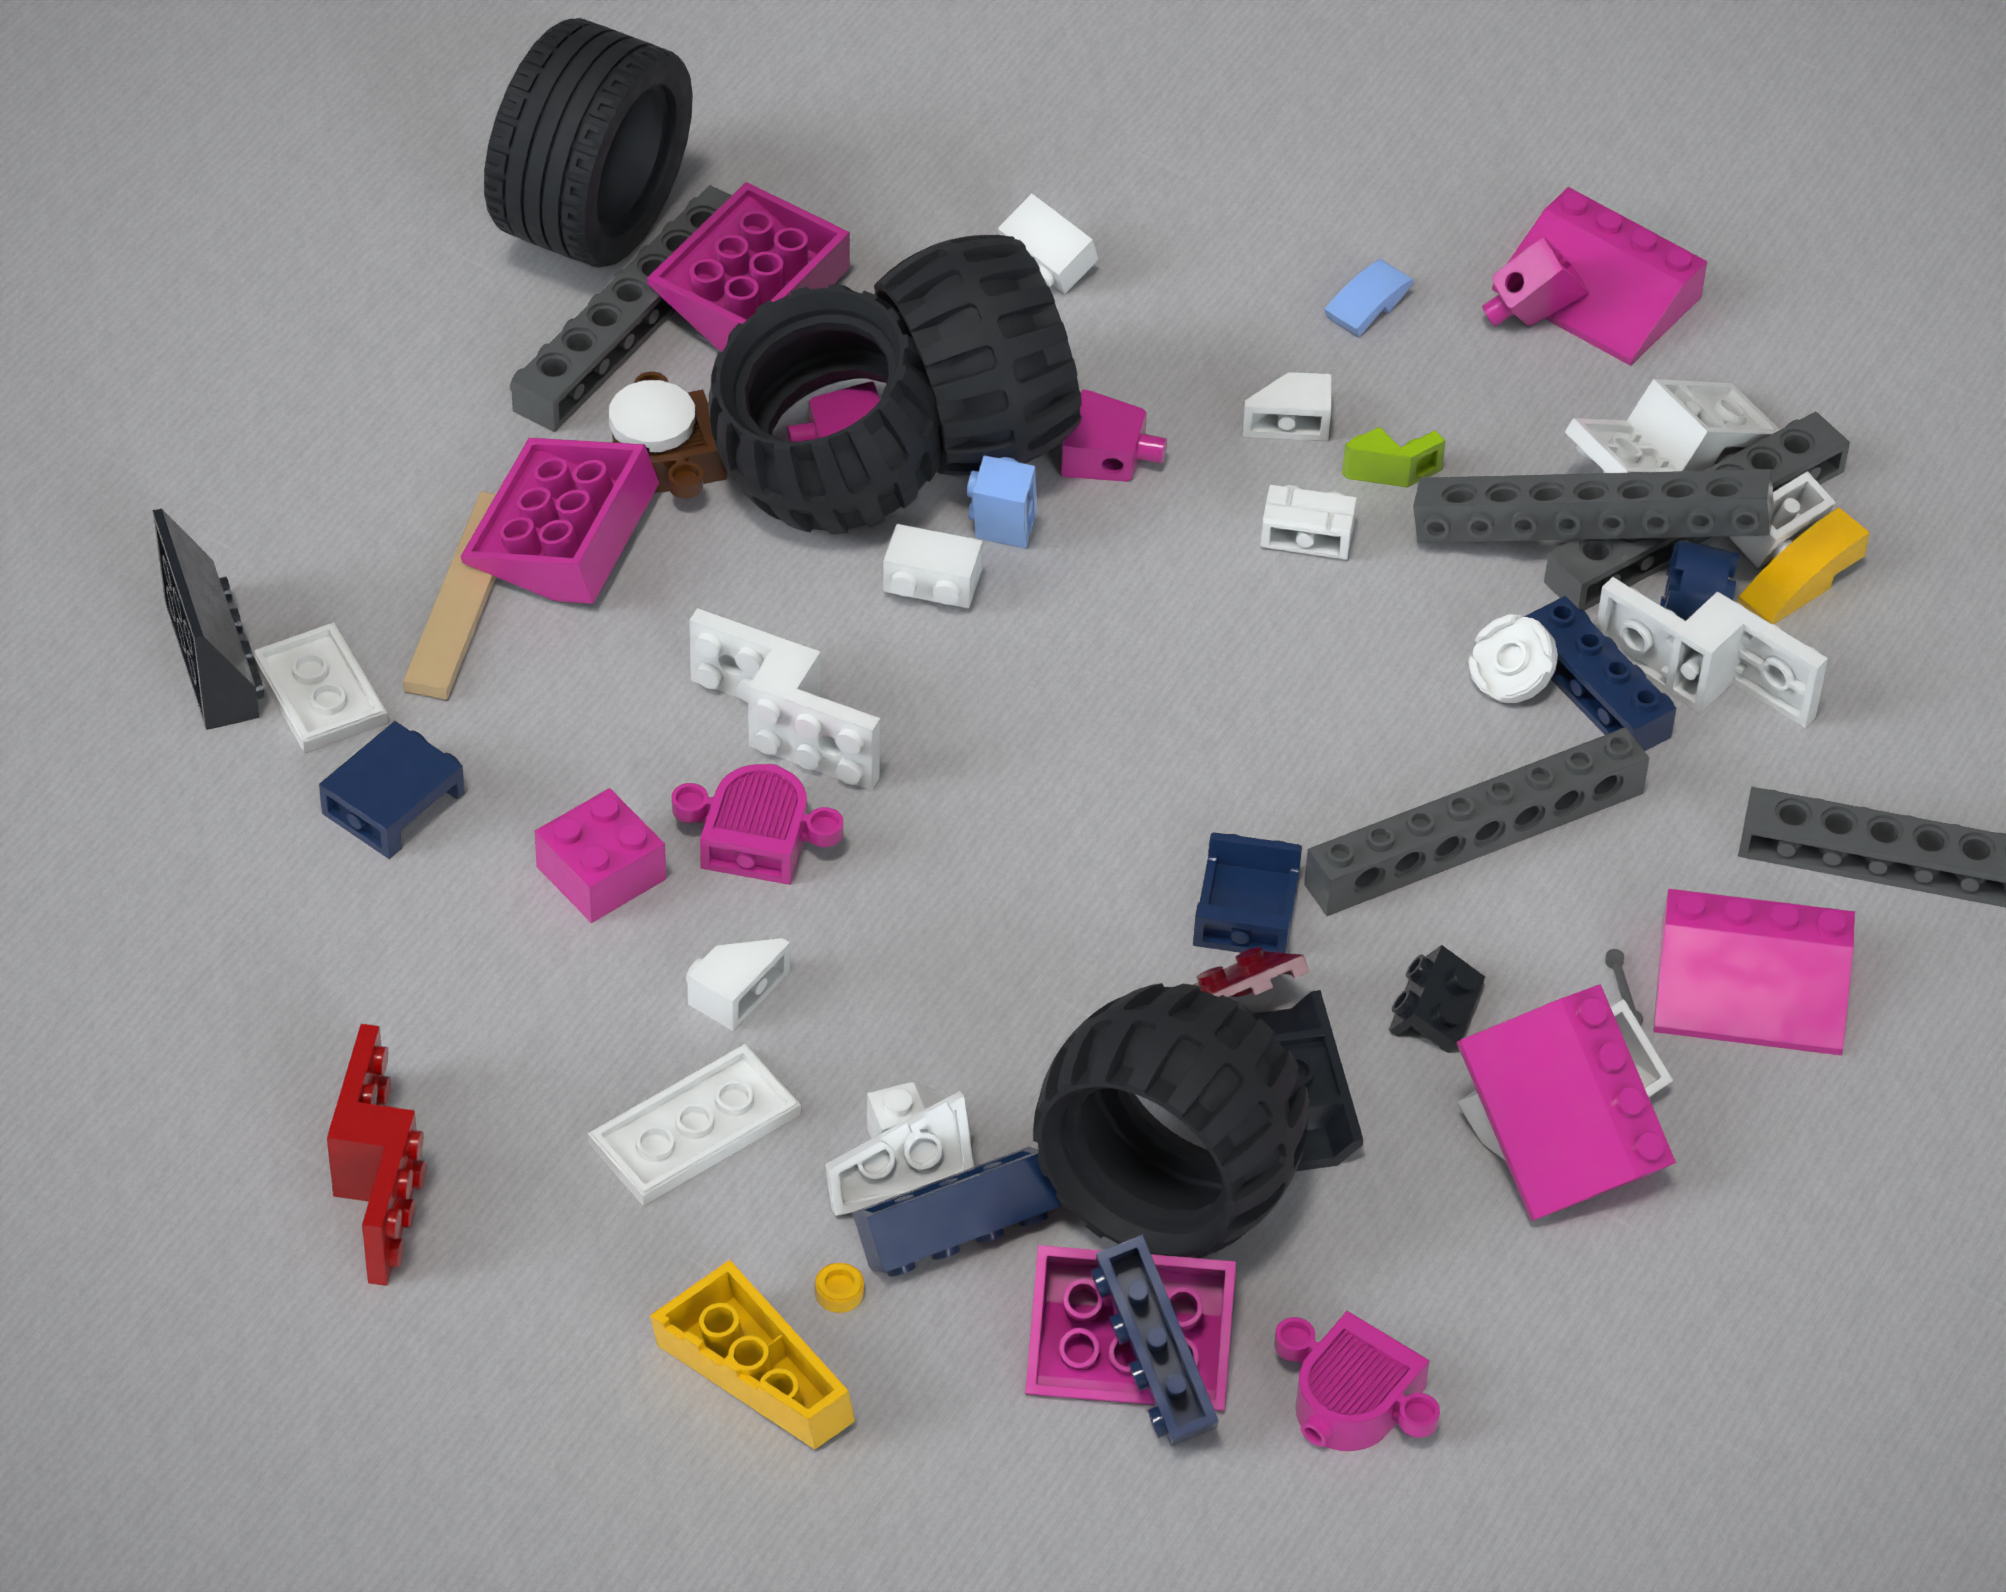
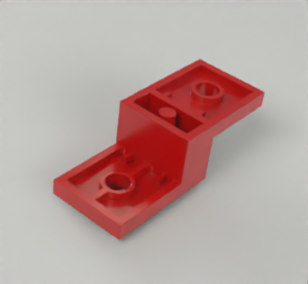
[327,1023,426,1286]

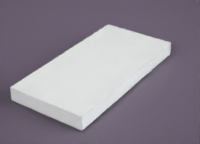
[588,1044,801,1206]

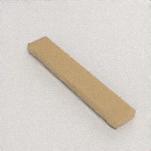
[403,491,496,700]

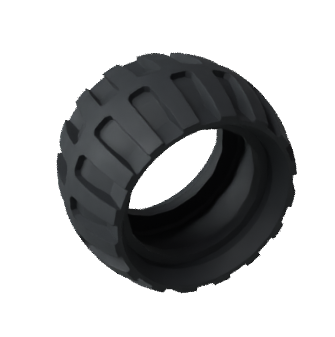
[874,235,1082,475]
[708,284,944,534]
[1033,983,1309,1258]

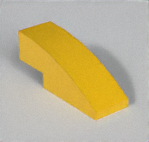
[1738,507,1870,624]

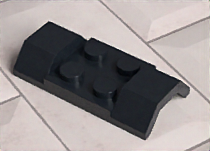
[1236,990,1364,1171]

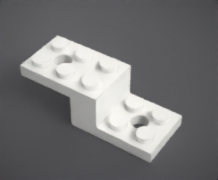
[1565,379,1780,473]
[1596,577,1828,728]
[689,608,880,791]

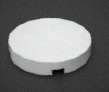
[609,380,695,452]
[1468,614,1558,703]

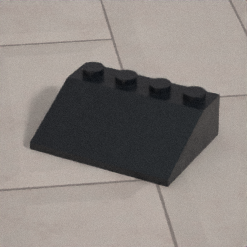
[153,508,265,730]

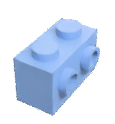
[967,455,1037,549]

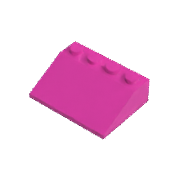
[647,182,850,352]
[1492,187,1707,366]
[460,438,659,604]
[1653,888,1855,1056]
[1456,984,1676,1221]
[1025,1245,1236,1411]

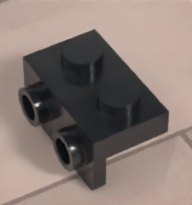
[1389,945,1486,1053]

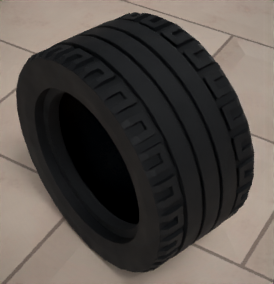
[484,18,693,268]

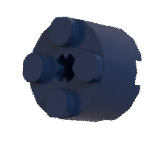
[1660,540,1739,621]

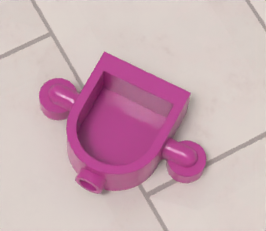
[671,764,843,885]
[1274,1311,1440,1451]

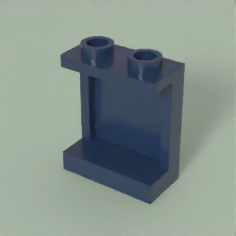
[319,721,465,859]
[1193,832,1302,953]

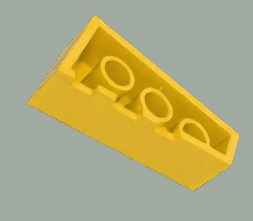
[650,1260,855,1450]

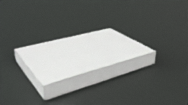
[252,622,388,753]

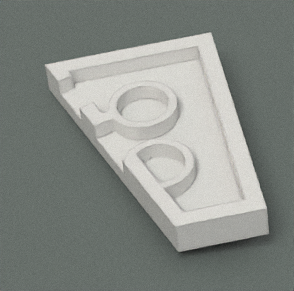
[825,1091,974,1216]

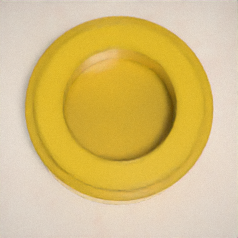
[815,1262,864,1313]

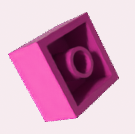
[534,788,666,923]

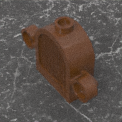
[612,371,727,499]

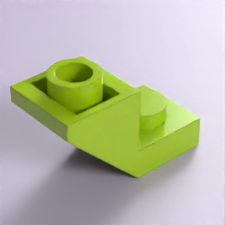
[1342,426,1446,488]

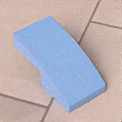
[1324,259,1414,337]

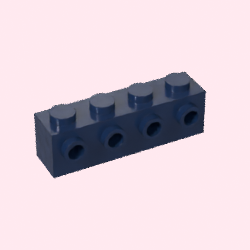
[1524,596,1677,751]
[852,1147,1061,1276]
[1091,1234,1219,1446]

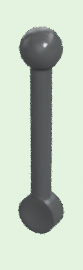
[1605,949,1643,1025]

